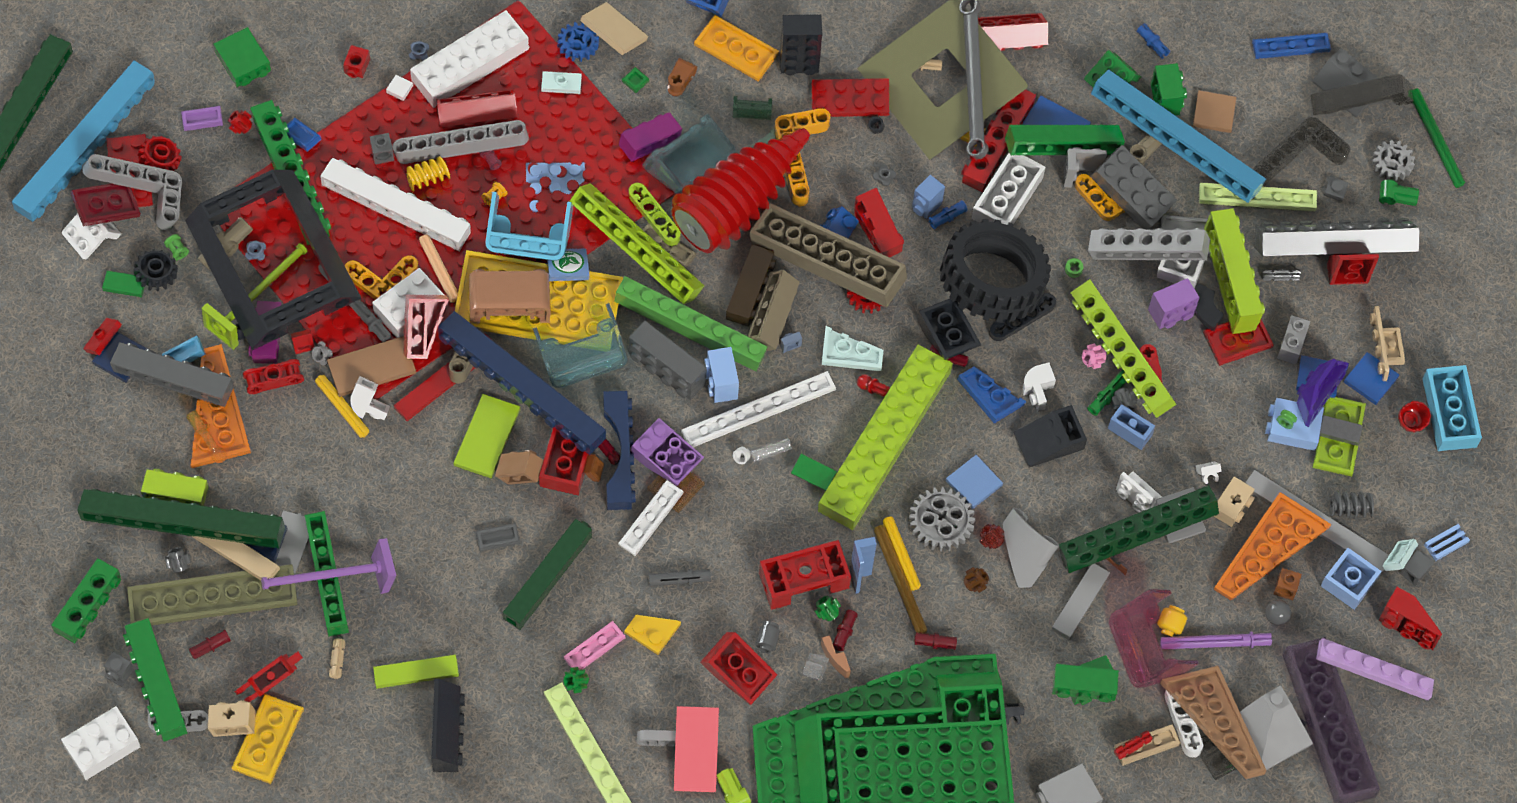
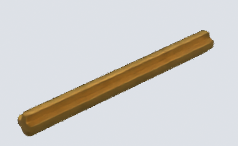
[874,525,927,633]

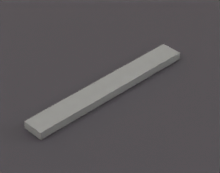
[1245,470,1389,575]

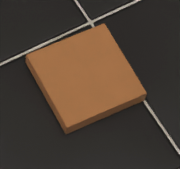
[1193,90,1236,133]

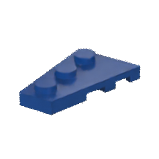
[957,367,1026,424]

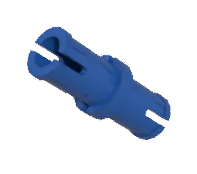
[1137,23,1170,59]
[928,200,968,229]

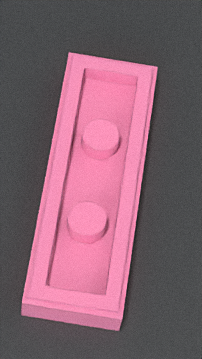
[564,621,625,670]

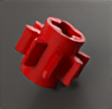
[228,110,253,134]

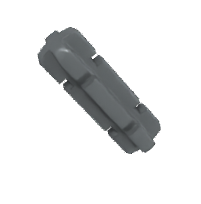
[1262,269,1301,281]

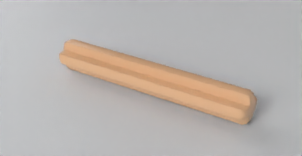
[419,234,458,303]

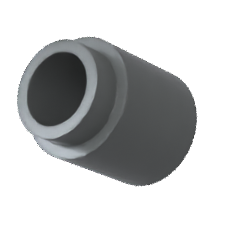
[756,621,780,653]

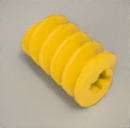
[407,156,450,191]

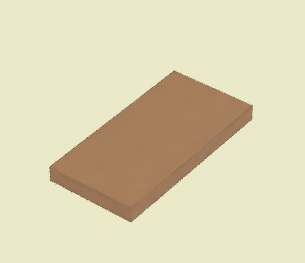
[327,336,416,397]

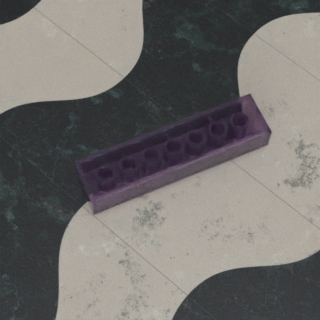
[1283,637,1380,803]

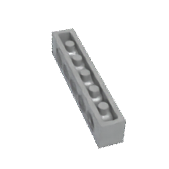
[1088,228,1210,260]

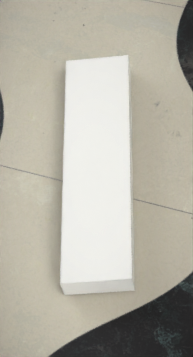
[618,480,683,556]

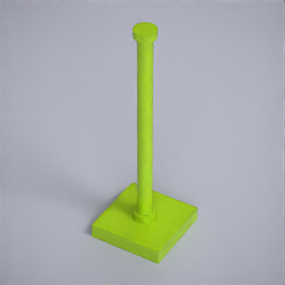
[201,243,307,350]

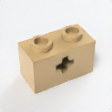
[1214,477,1255,527]
[208,701,256,737]

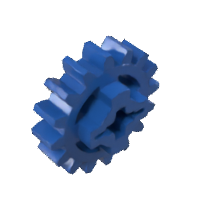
[557,22,599,62]

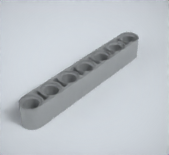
[392,120,529,164]

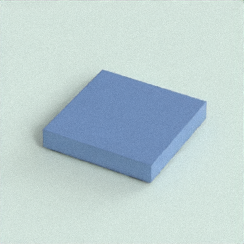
[946,455,1003,509]

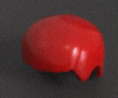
[1398,401,1431,433]

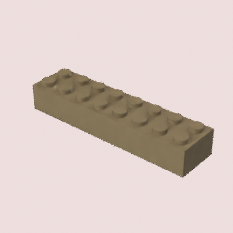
[750,203,907,308]

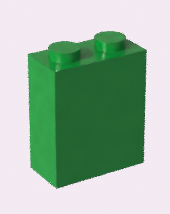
[213,27,271,88]

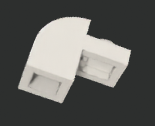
[1022,363,1056,411]
[351,376,390,420]

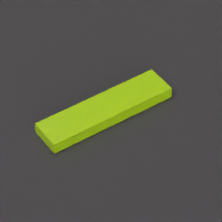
[373,655,459,689]

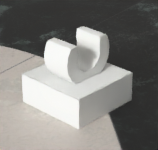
[1196,461,1222,484]

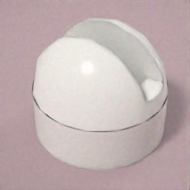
[733,446,751,464]

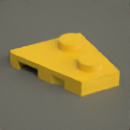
[624,615,681,655]

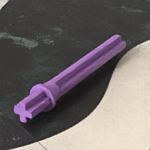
[1160,632,1272,649]

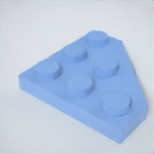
[526,163,585,212]

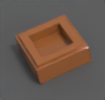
[584,455,604,482]

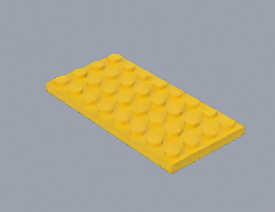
[455,250,623,352]

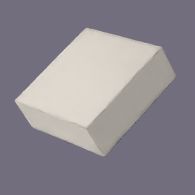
[386,75,413,101]

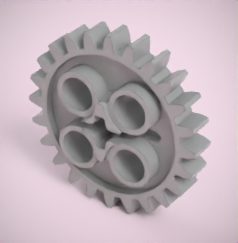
[909,487,975,552]

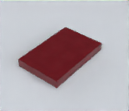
[71,183,141,227]

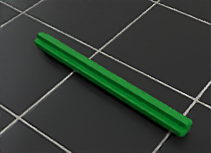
[1409,88,1465,188]

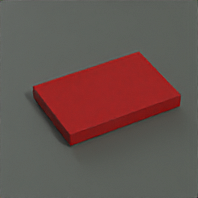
[1203,319,1274,366]

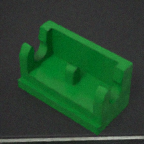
[791,454,837,491]

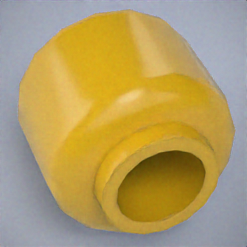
[1157,605,1187,637]

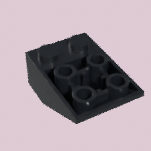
[1014,405,1087,468]

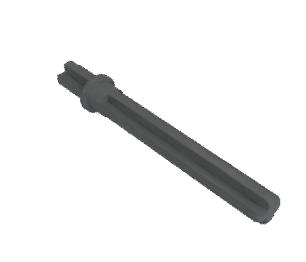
[318,264,391,342]

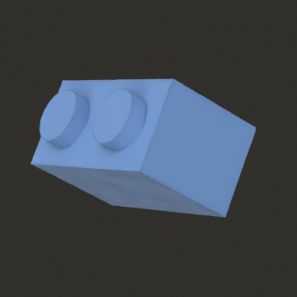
[912,175,945,219]
[1108,404,1155,450]

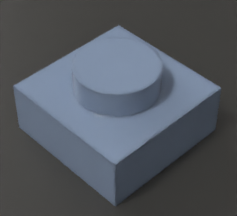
[780,332,802,353]

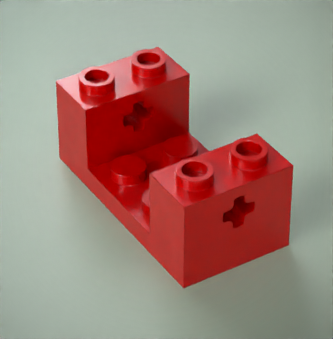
[759,540,851,610]

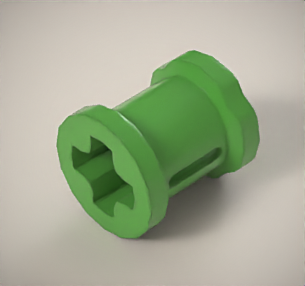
[164,234,190,261]

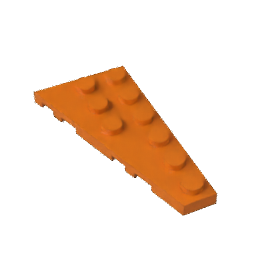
[191,344,251,469]
[1214,492,1332,600]

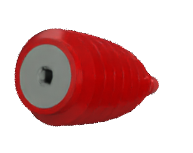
[671,128,810,253]

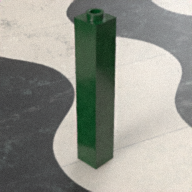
[503,519,592,630]

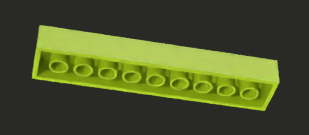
[818,345,953,530]

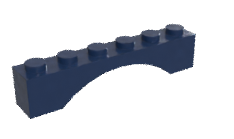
[603,391,636,510]

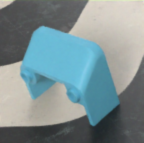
[486,192,573,261]

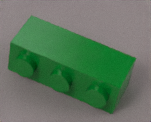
[1052,664,1119,703]

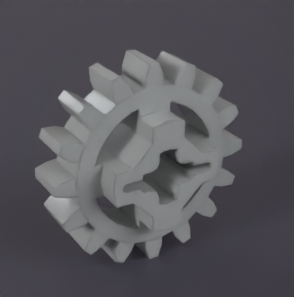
[1372,140,1415,181]

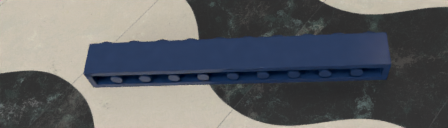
[438,311,606,455]

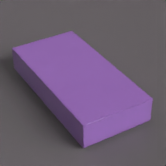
[181,106,223,131]

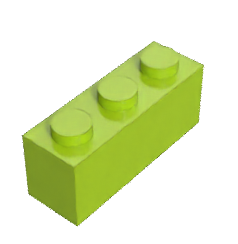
[141,469,209,506]

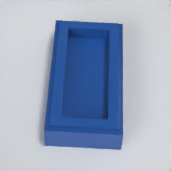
[287,118,322,152]

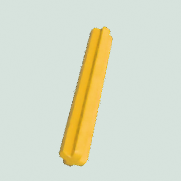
[315,375,369,438]
[883,516,921,591]

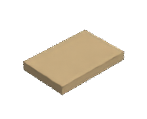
[580,2,648,55]

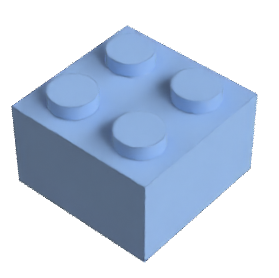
[704,347,739,403]
[1321,548,1382,610]

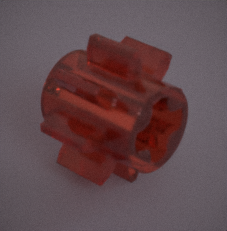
[980,524,1005,549]

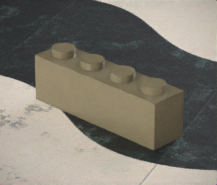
[747,270,800,351]

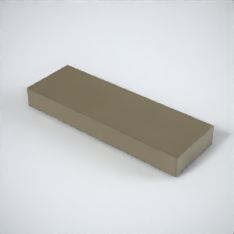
[643,223,696,268]

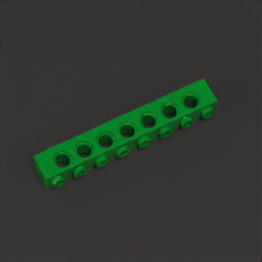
[250,100,331,245]

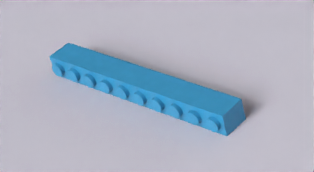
[12,60,155,222]
[1091,70,1266,203]

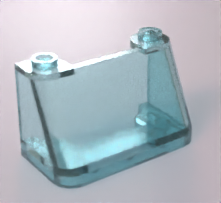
[642,114,737,194]

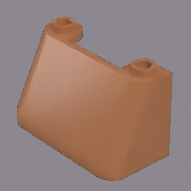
[469,269,551,323]

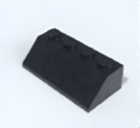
[431,679,465,772]

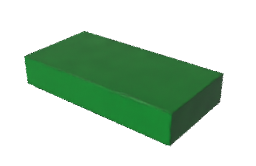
[102,271,145,298]

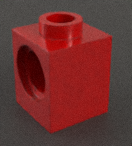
[343,45,370,78]

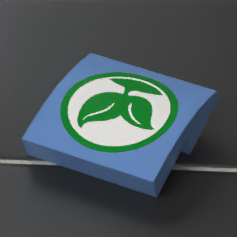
[547,248,589,281]

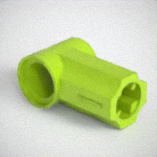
[716,768,751,803]

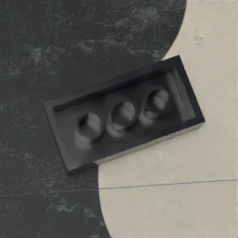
[780,14,822,75]

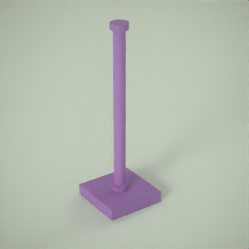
[261,538,396,594]

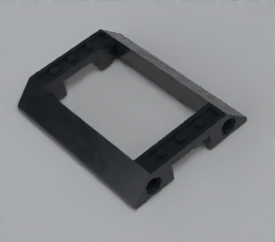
[185,170,361,351]

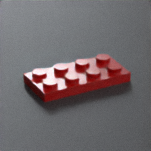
[812,78,889,117]
[106,134,153,207]

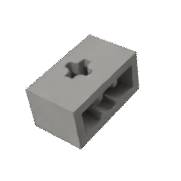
[1277,315,1310,365]

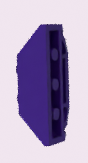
[1297,359,1349,428]

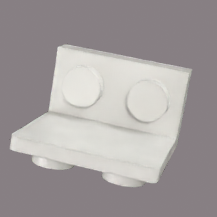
[62,214,121,259]
[1116,471,1162,513]

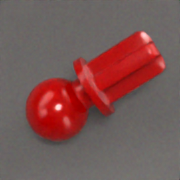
[857,374,890,397]

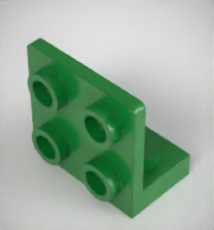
[1084,50,1142,88]

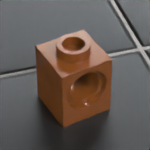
[1273,568,1302,600]

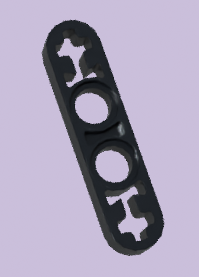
[989,293,1056,341]

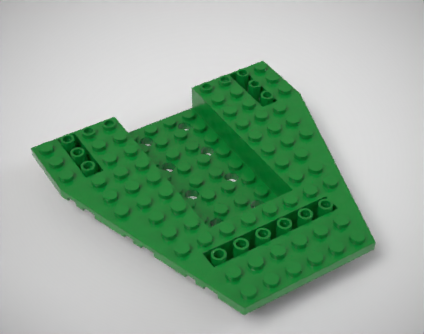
[752,654,1014,803]

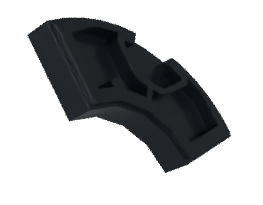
[1195,283,1224,331]

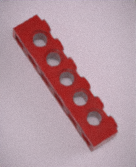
[961,89,1036,193]

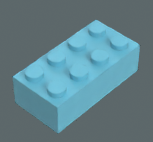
[1422,365,1482,451]

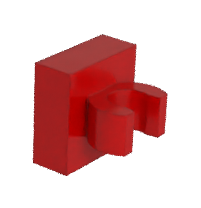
[291,329,314,354]

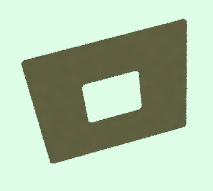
[858,0,1028,160]

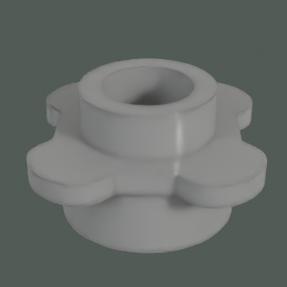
[312,341,332,365]

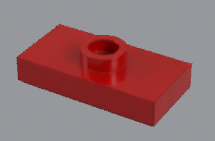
[83,318,122,355]

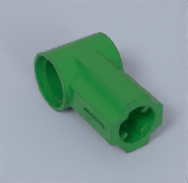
[1379,180,1419,206]

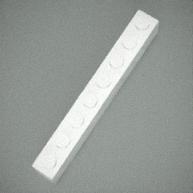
[321,158,471,251]

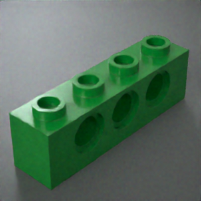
[51,558,121,644]

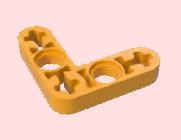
[1075,174,1125,221]
[345,256,418,300]

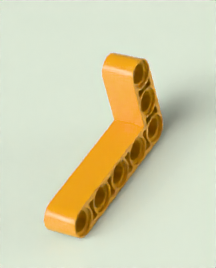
[775,109,830,206]

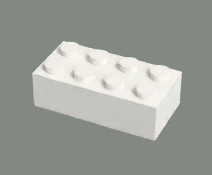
[971,153,1045,225]

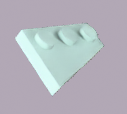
[822,326,883,371]

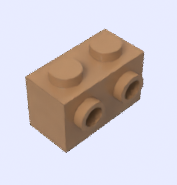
[495,450,544,485]

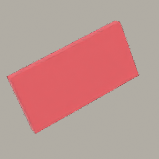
[674,706,719,792]

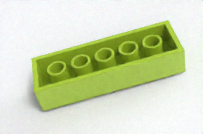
[1203,208,1265,334]

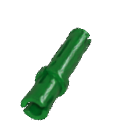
[1087,369,1126,416]

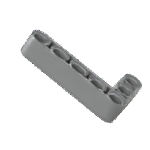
[83,154,182,230]

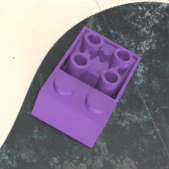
[630,418,704,486]

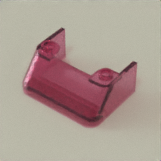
[1109,589,1199,688]

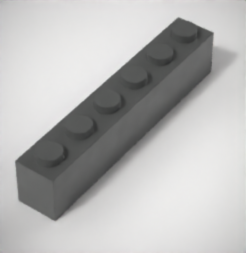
[110,342,234,407]

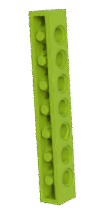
[569,183,705,304]
[1070,279,1177,418]

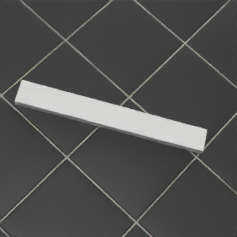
[681,371,836,447]

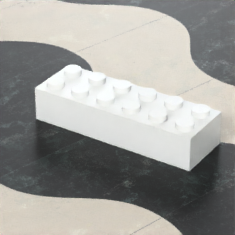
[410,10,529,108]

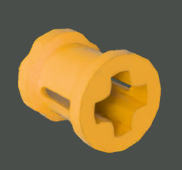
[481,182,507,206]

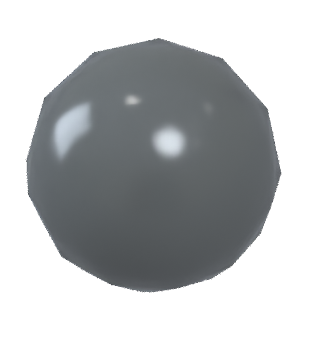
[1265,599,1291,625]

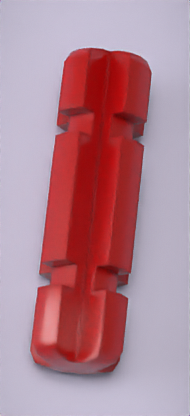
[1114,731,1153,759]

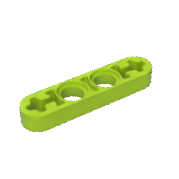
[629,183,681,246]

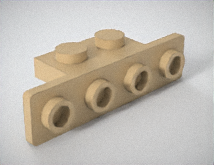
[1370,306,1405,381]

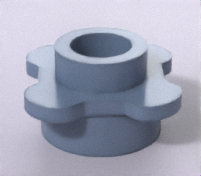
[409,41,429,61]
[245,241,266,261]

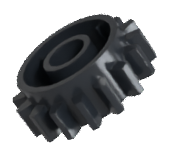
[134,249,178,291]

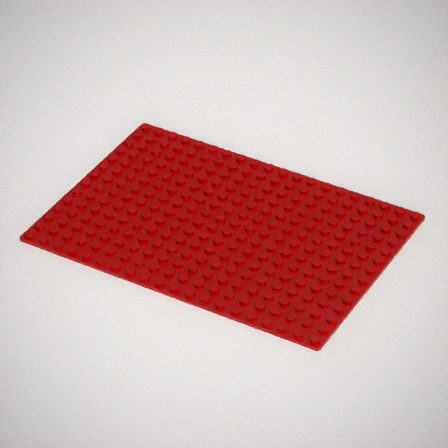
[220,1,683,400]

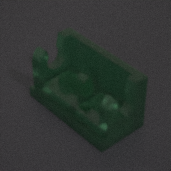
[732,96,772,120]

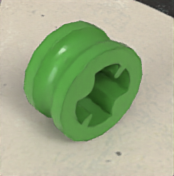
[1065,258,1083,278]
[1276,410,1297,429]

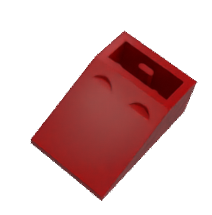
[1378,587,1442,650]

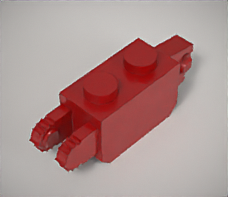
[234,651,303,702]

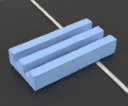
[1424,524,1470,561]

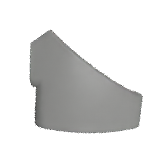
[1003,507,1059,588]

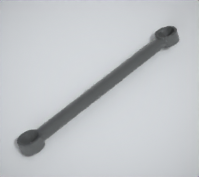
[959,0,988,159]

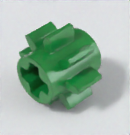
[814,596,841,621]
[563,667,589,693]

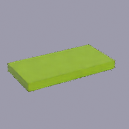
[454,394,521,479]
[1312,397,1366,477]

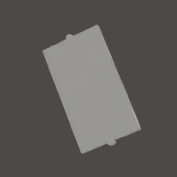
[275,510,309,574]

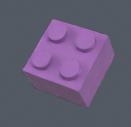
[1148,278,1199,329]

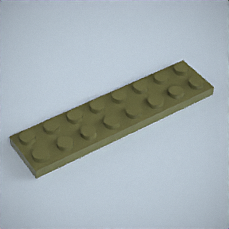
[127,564,298,625]

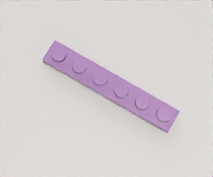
[1316,638,1434,700]

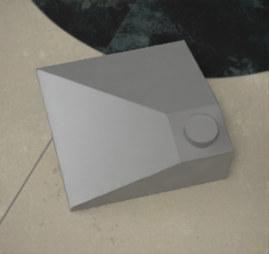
[1240,686,1313,770]

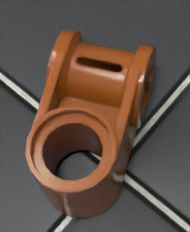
[667,58,697,96]

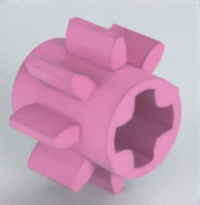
[1082,343,1106,369]

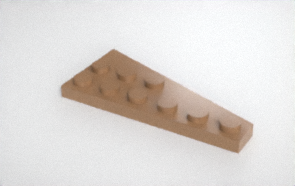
[1160,666,1267,779]

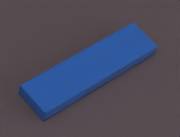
[1252,33,1331,59]

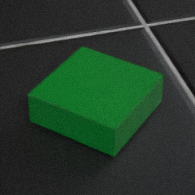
[622,67,649,93]

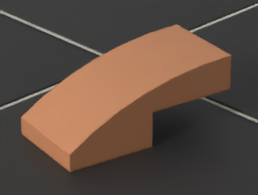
[821,635,851,678]

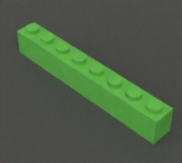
[614,276,768,371]

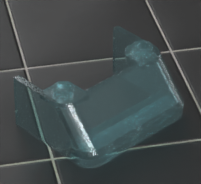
[533,303,628,388]

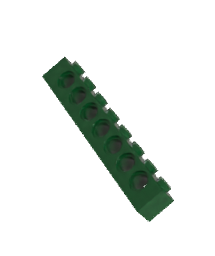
[1059,485,1219,573]

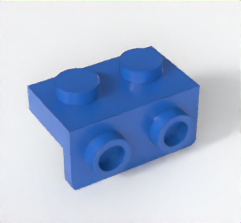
[820,206,859,239]

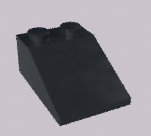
[918,298,981,360]

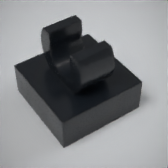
[1004,703,1024,725]

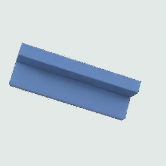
[850,537,877,594]

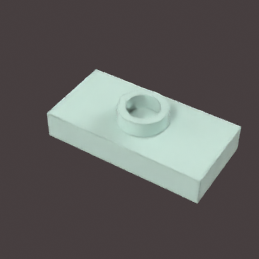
[542,72,582,94]
[1383,539,1418,571]

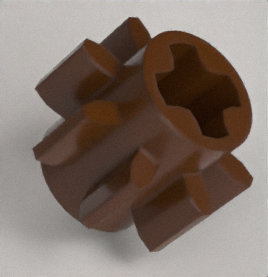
[964,567,989,593]

